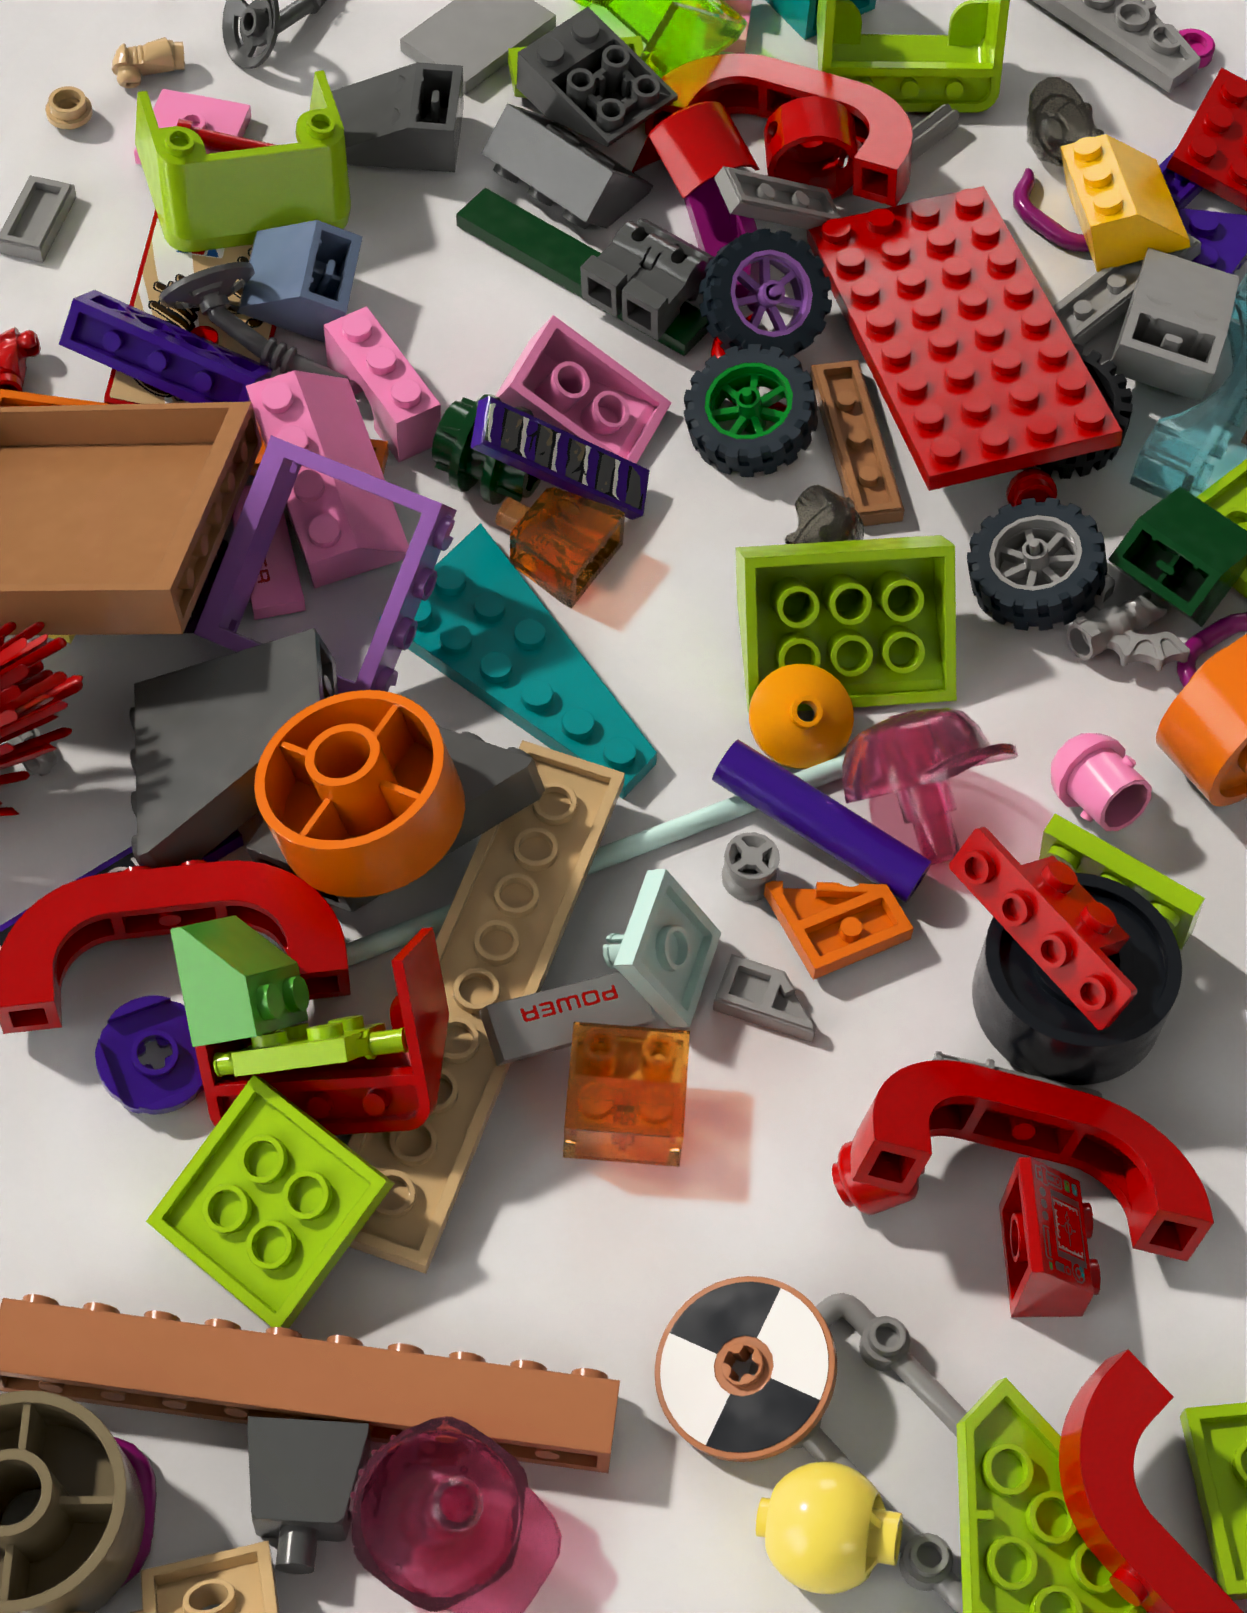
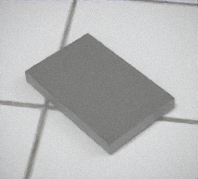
[400,0,556,94]

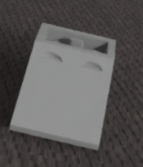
[1111,247,1240,402]

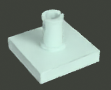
[603,869,721,1028]

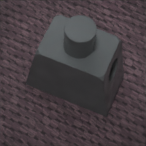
[247,1416,372,1574]

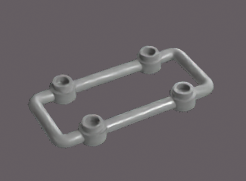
[749,1293,967,1613]

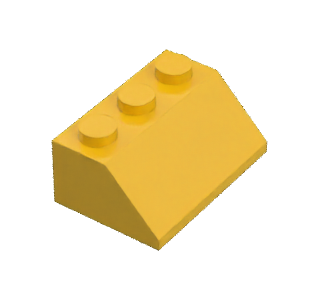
[1060,134,1191,272]

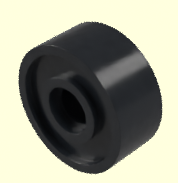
[972,873,1182,1085]

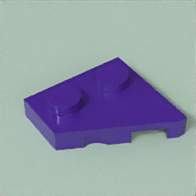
[1178,208,1247,275]

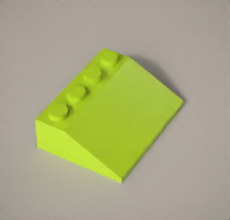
[735,535,957,713]

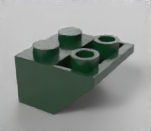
[1108,486,1247,627]

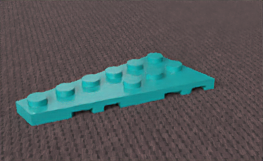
[379,523,657,799]

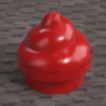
[1006,469,1057,507]

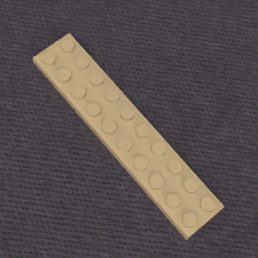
[347,740,625,1274]

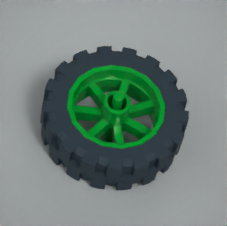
[684,344,818,477]

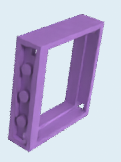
[194,435,457,694]

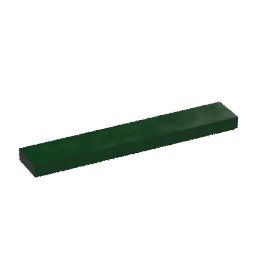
[456,188,709,356]

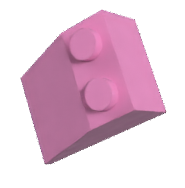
[495,315,672,464]

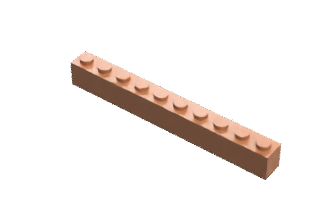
[0,1294,620,1473]

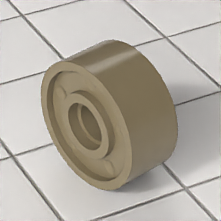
[0,1390,145,1613]

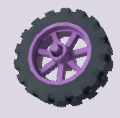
[699,228,832,358]

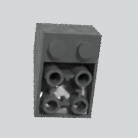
[516,7,678,147]
[331,62,464,172]

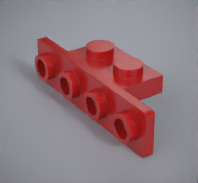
[949,827,1137,1030]

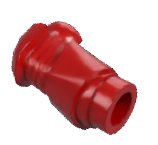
[0,327,41,392]

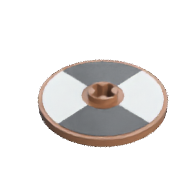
[655,1276,837,1462]

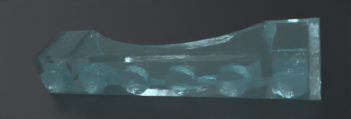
[1130,273,1247,499]

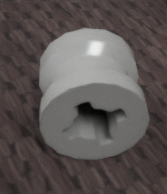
[722,832,780,902]

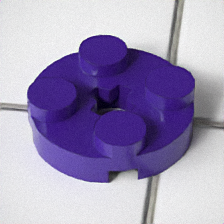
[95,995,204,1115]

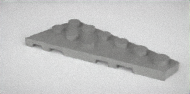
[1032,0,1201,93]

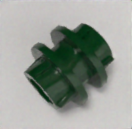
[432,394,541,505]

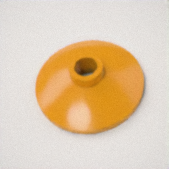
[749,664,854,769]

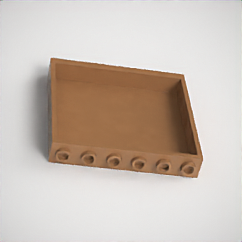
[0,402,262,635]

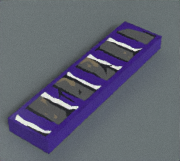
[471,396,650,520]

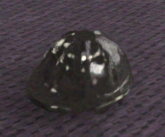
[1026,77,1104,167]
[785,485,864,544]

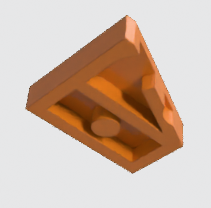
[763,881,914,980]

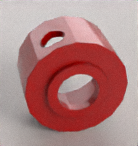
[764,96,858,199]

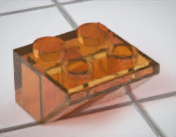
[563,1022,690,1167]

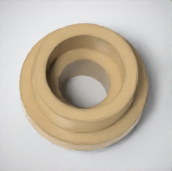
[45,86,93,130]

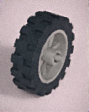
[967,498,1108,631]

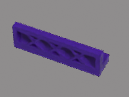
[59,290,273,403]

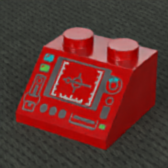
[999,1157,1101,1317]

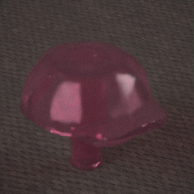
[842,708,1018,865]
[349,1416,562,1613]

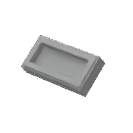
[0,175,76,263]

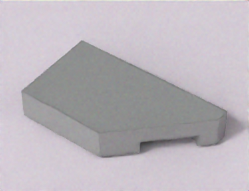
[713,954,817,1042]

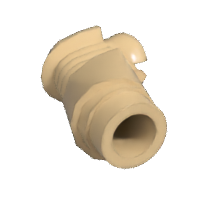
[112,37,185,88]

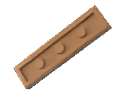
[810,360,905,528]

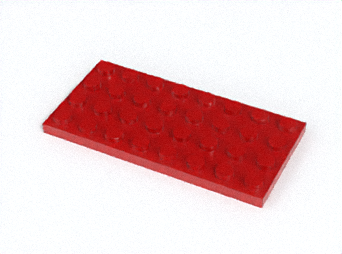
[807,186,1122,491]

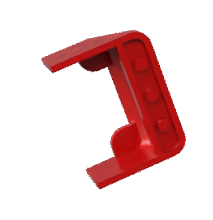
[195,927,449,1135]

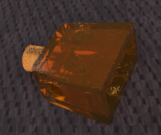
[495,487,625,608]

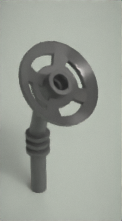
[222,0,326,69]
[159,262,348,379]

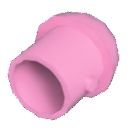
[1051,733,1152,831]

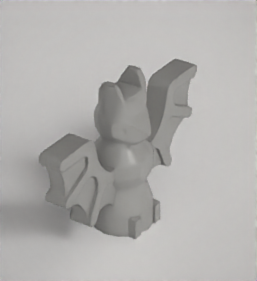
[1067,573,1190,671]

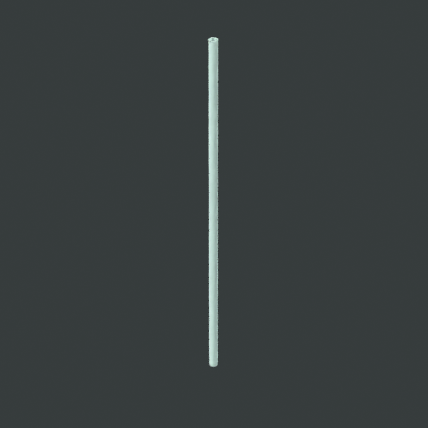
[146,727,924,1044]

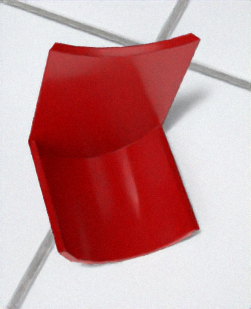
[632,101,760,199]

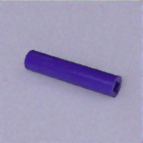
[712,739,932,903]

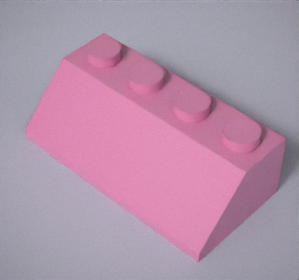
[246,370,409,588]

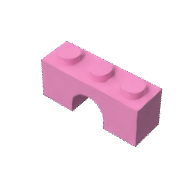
[324,306,441,462]

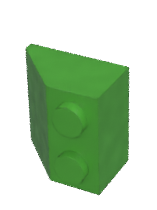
[170,915,309,1047]

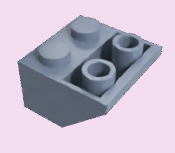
[237,220,363,343]

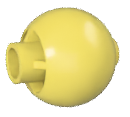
[756,1462,903,1594]

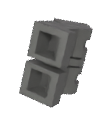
[580,219,714,340]

